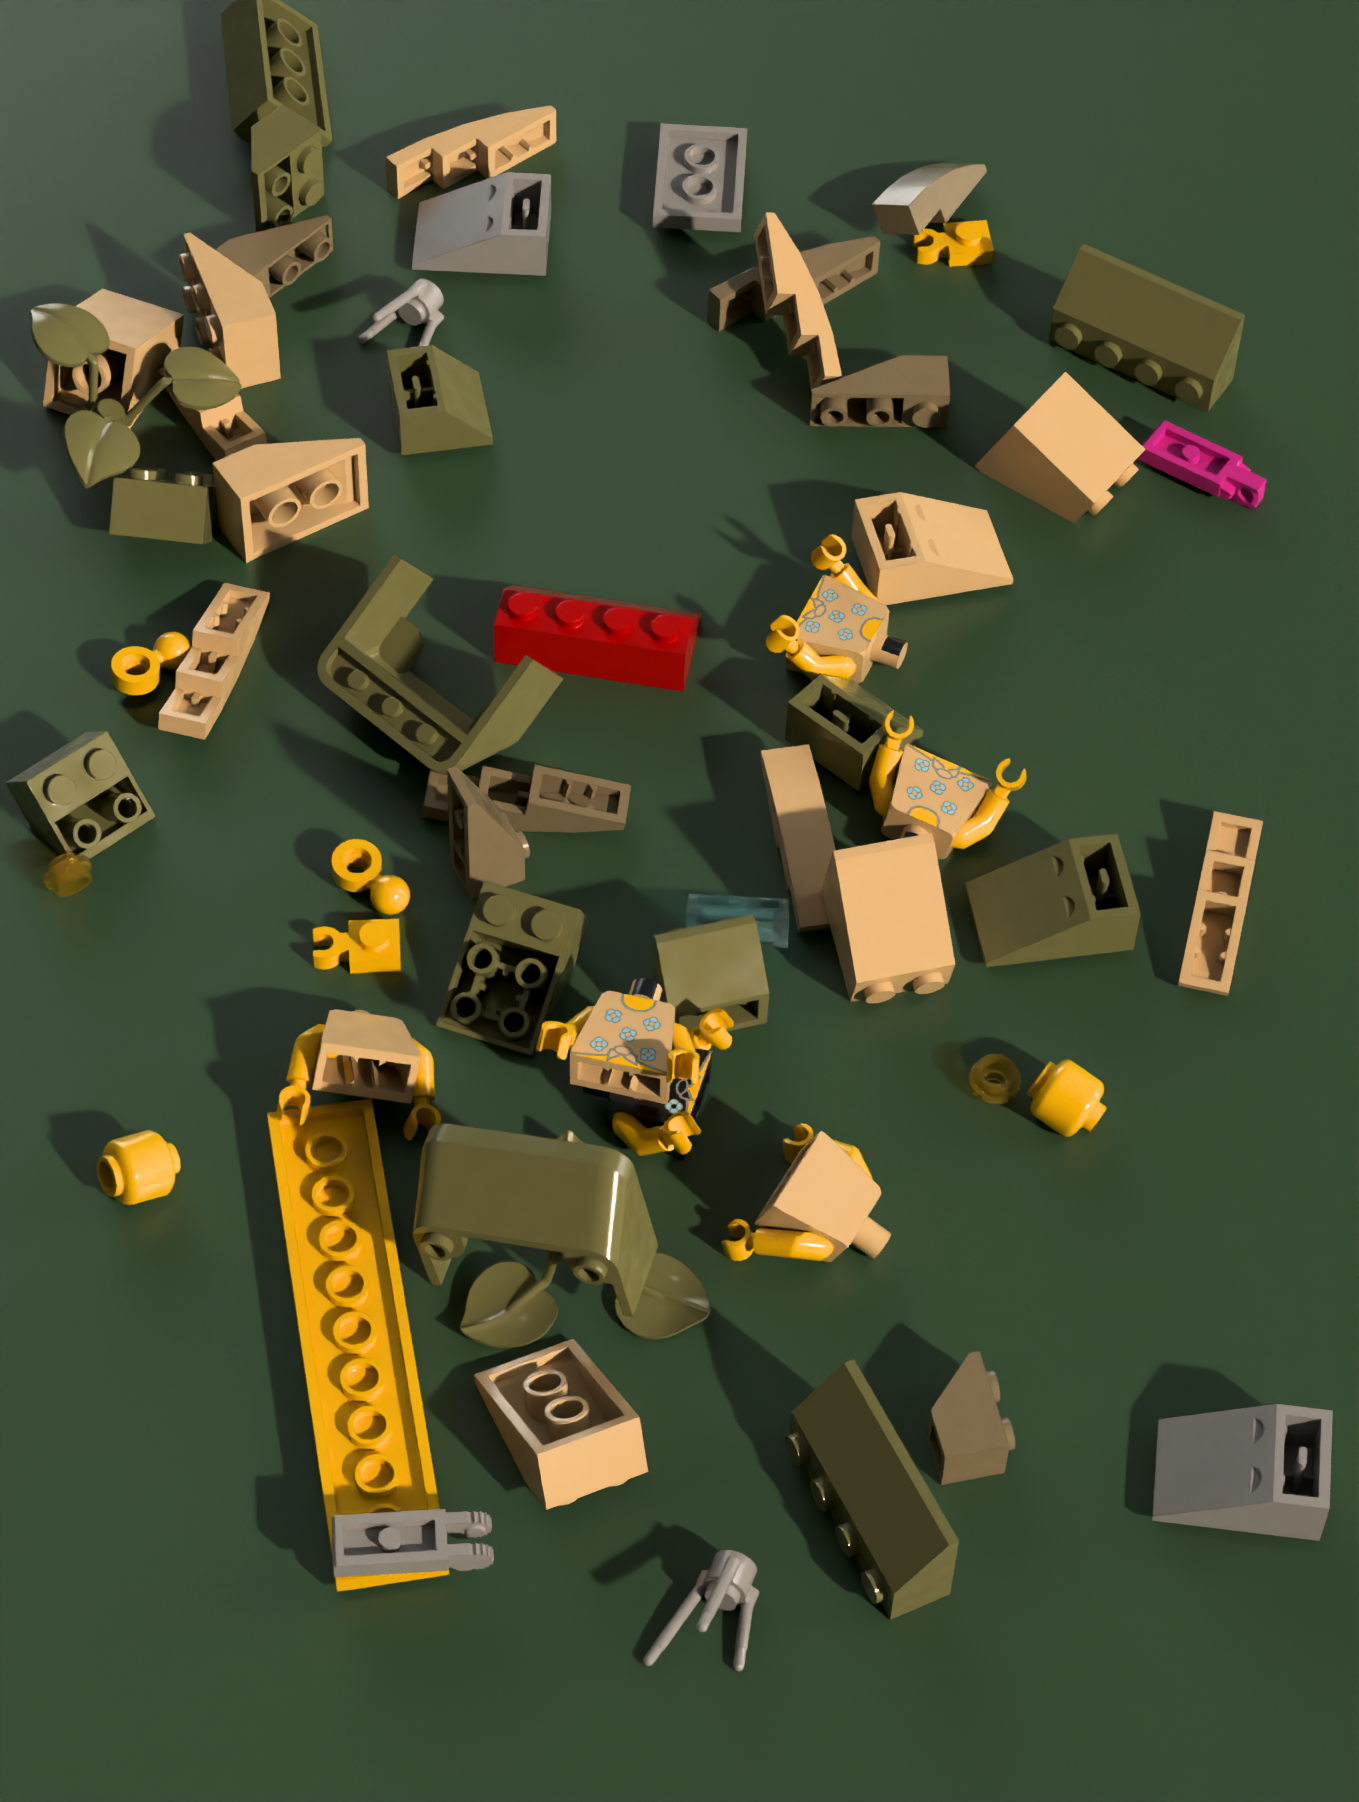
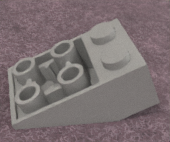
[412,172,551,276]
[1152,1404,1333,1541]

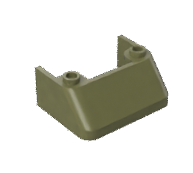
[317,554,563,775]
[413,1123,658,1317]

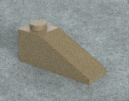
[447,766,530,899]

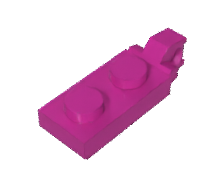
[1138,420,1267,509]

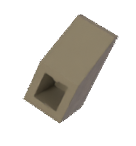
[926,1351,1015,1485]

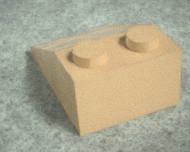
[212,438,369,563]
[474,1339,648,1510]

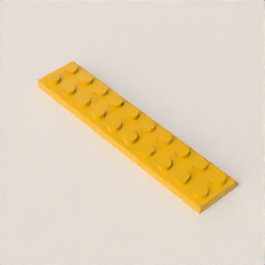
[267,1098,450,1592]

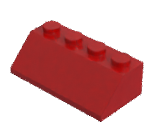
[494,585,701,692]

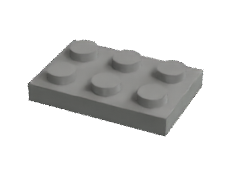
[653,123,748,232]

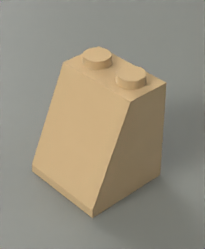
[43,289,184,429]
[975,371,1145,523]
[821,833,956,1004]

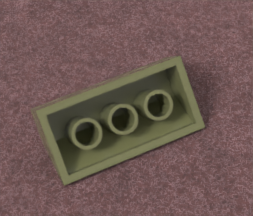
[220,0,332,147]
[1049,244,1245,412]
[785,1359,959,1620]

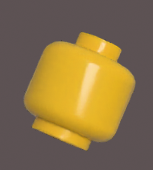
[1026,1059,1107,1137]
[97,1130,181,1206]

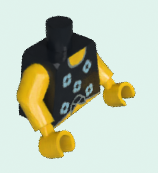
[583,1008,734,1160]

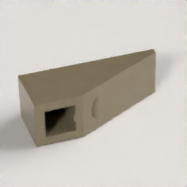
[215,215,333,298]
[809,355,950,428]

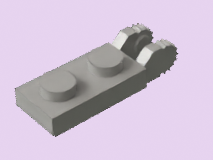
[332,1509,494,1577]

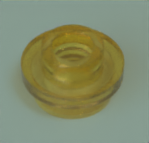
[43,853,93,898]
[969,1054,1021,1104]

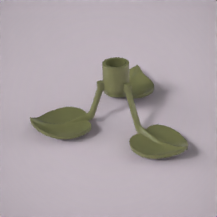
[29,303,242,489]
[460,1130,710,1348]

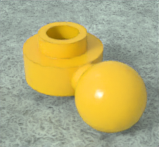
[111,632,192,695]
[331,839,410,915]

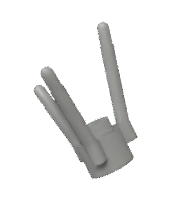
[358,278,444,347]
[643,1550,760,1671]

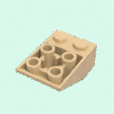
[178,232,281,389]
[851,492,1013,605]

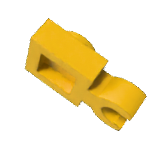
[912,220,994,267]
[313,919,401,974]

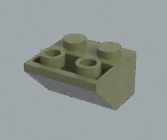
[251,105,325,232]
[386,345,493,456]
[109,466,218,544]
[785,675,923,792]
[5,731,156,868]
[652,914,769,1032]

